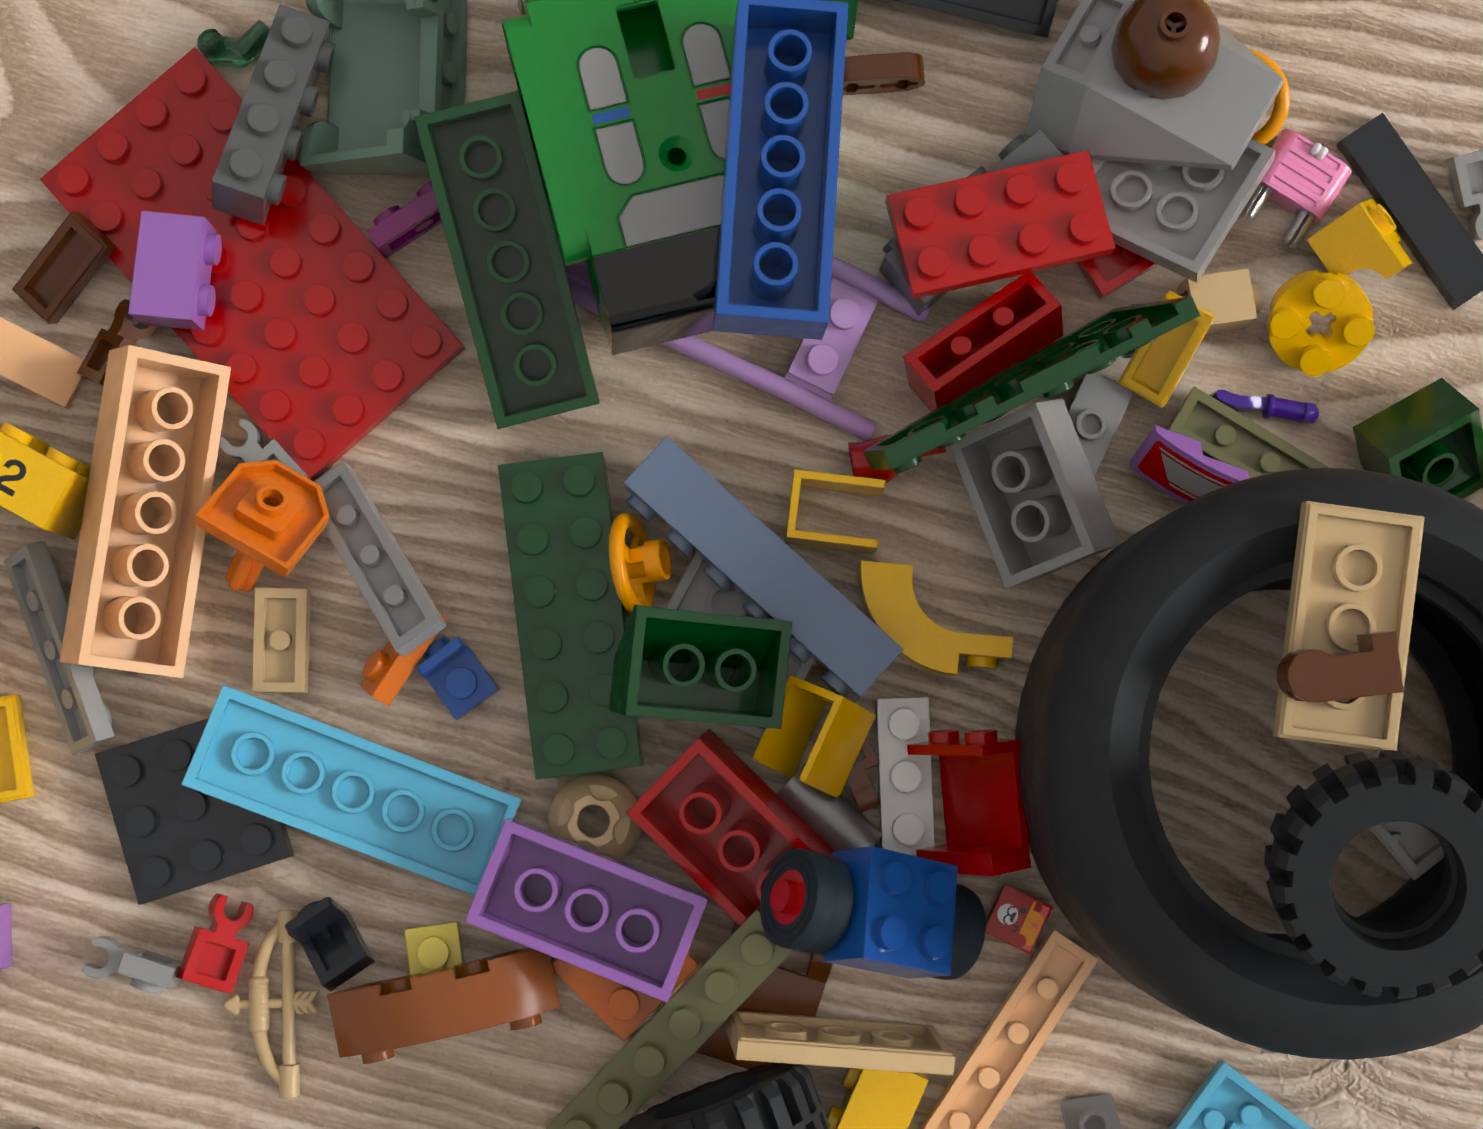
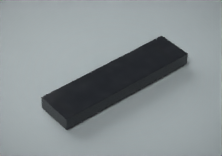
[1337,113,1483,310]

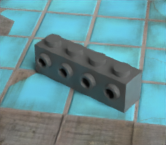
[211,4,336,225]

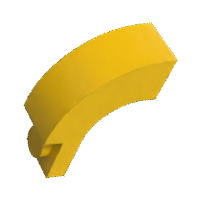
[858,561,1013,677]

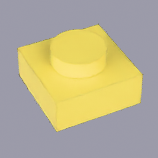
[405,921,465,975]

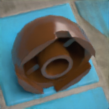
[1111,0,1221,100]

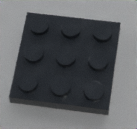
[95,718,294,905]

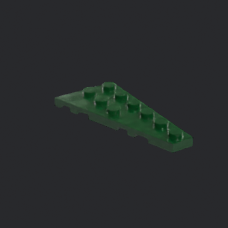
[863,296,1201,474]

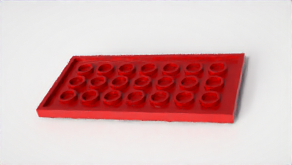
[40,47,465,481]

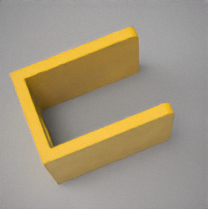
[785,469,886,554]
[753,675,876,798]

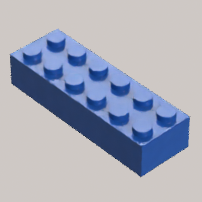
[713,0,848,340]

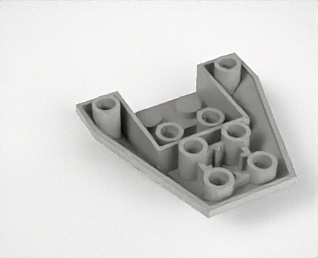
[1025,0,1284,171]

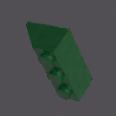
[609,605,793,729]

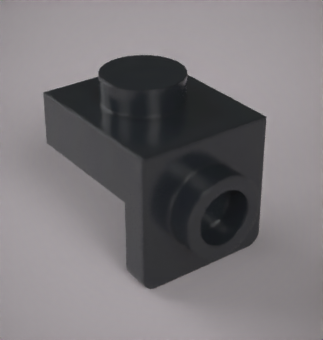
[285,897,375,992]

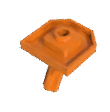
[193,460,330,593]

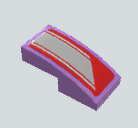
[1129,425,1250,504]

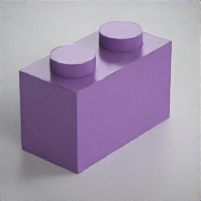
[128,211,222,331]

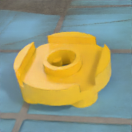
[1266,270,1375,377]

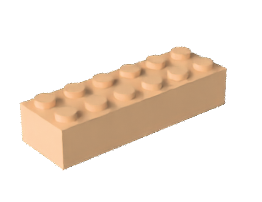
[60,345,231,678]

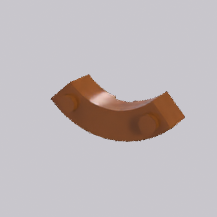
[327,947,561,1064]

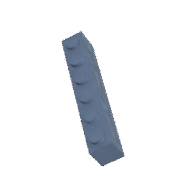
[624,436,904,699]

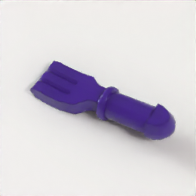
[1210,390,1319,424]

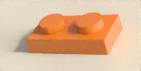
[360,614,447,707]

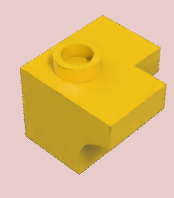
[1307,198,1412,279]

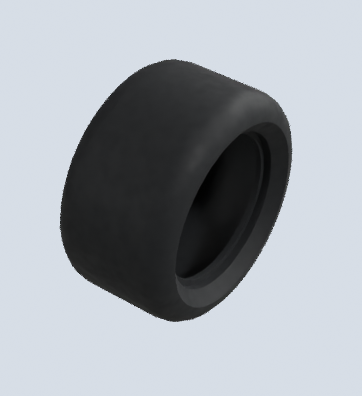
[1015,468,1483,1060]

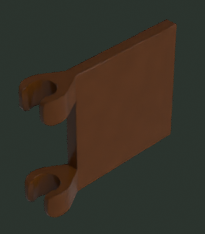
[695,921,833,1069]

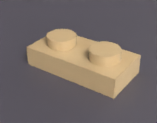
[252,588,311,693]

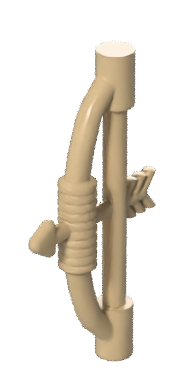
[223,909,320,1098]

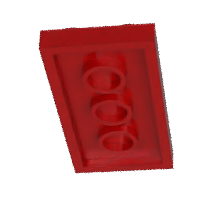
[885,150,1115,300]

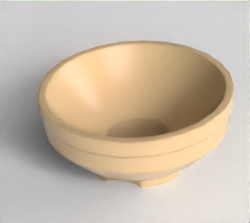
[548,772,642,860]

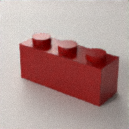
[903,272,1063,412]

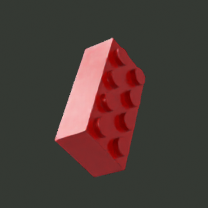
[626,728,835,926]

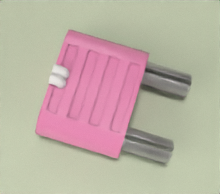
[1240,129,1352,248]

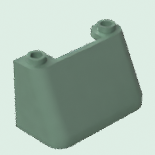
[300,0,467,176]

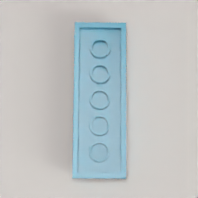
[181,685,521,896]

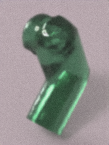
[197,19,270,68]

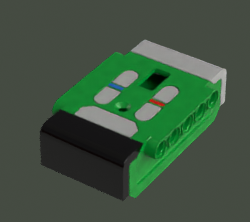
[501,0,738,355]

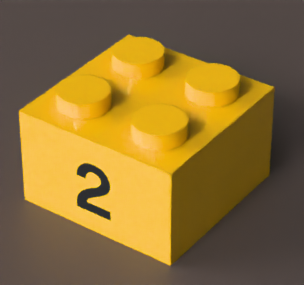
[0,421,91,540]

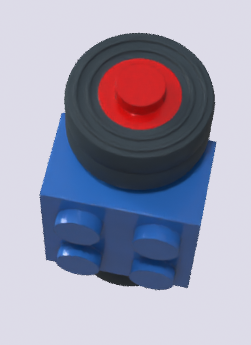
[760,846,986,980]

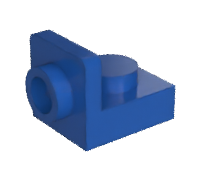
[416,636,500,720]

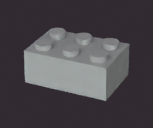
[950,399,1121,589]

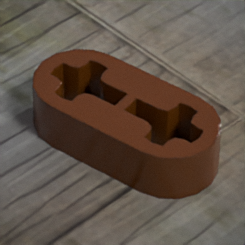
[843,52,925,95]

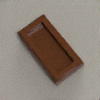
[12,212,116,324]

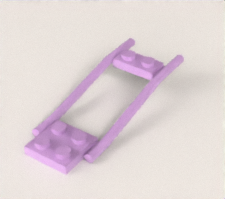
[565,256,932,441]

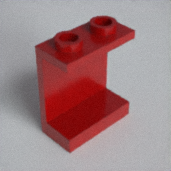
[907,729,1031,876]

